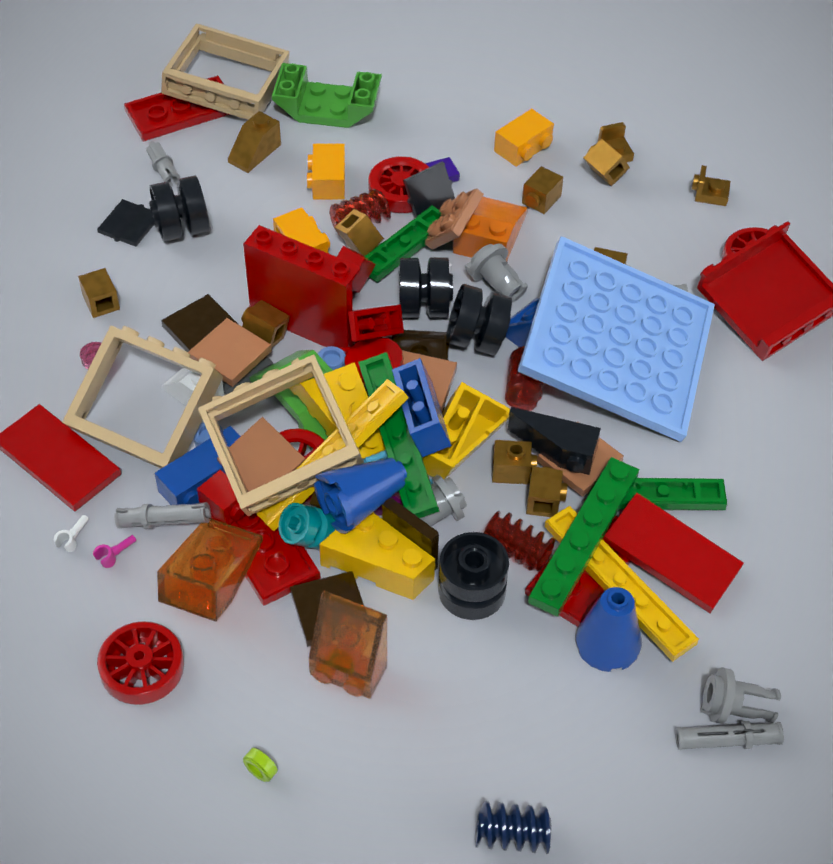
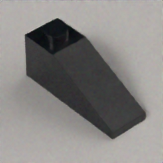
[508,407,601,475]

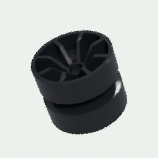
[149,175,210,242]
[399,257,453,318]
[446,284,512,355]
[438,532,509,620]

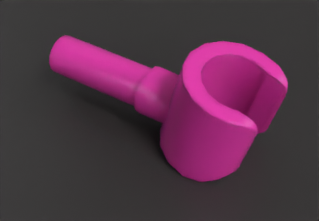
[93,535,136,568]

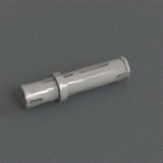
[114,502,211,529]
[676,721,784,750]

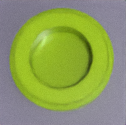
[243,748,278,782]

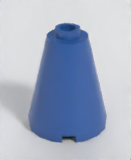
[314,458,407,534]
[576,587,642,672]

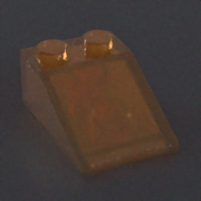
[157,517,263,622]
[308,590,387,699]

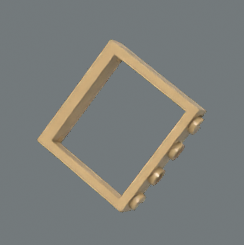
[161,23,290,120]
[62,325,223,468]
[198,354,364,516]

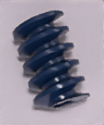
[476,801,551,854]

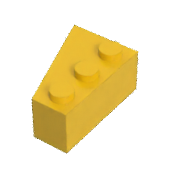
[289,362,386,459]
[422,382,510,480]
[319,512,435,600]

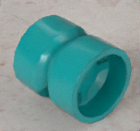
[278,503,336,550]

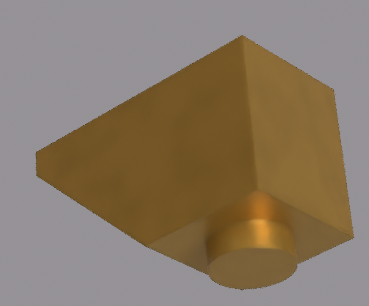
[228,111,281,173]

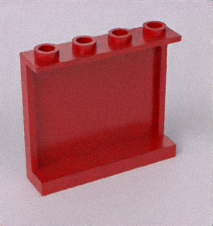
[697,221,833,361]
[243,225,361,348]

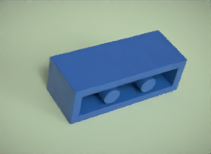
[392,358,452,457]
[154,426,241,505]

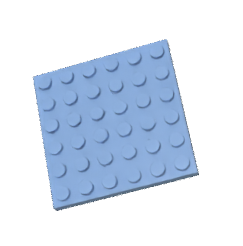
[518,236,715,442]

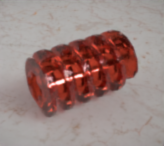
[329,189,391,235]
[505,346,544,411]
[484,511,555,571]

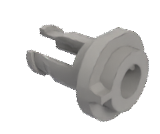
[465,243,528,302]
[420,475,467,526]
[700,667,781,724]

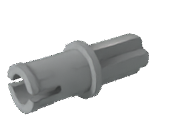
[146,141,180,187]

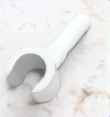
[54,515,89,552]

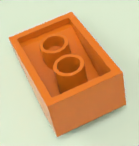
[453,197,528,261]

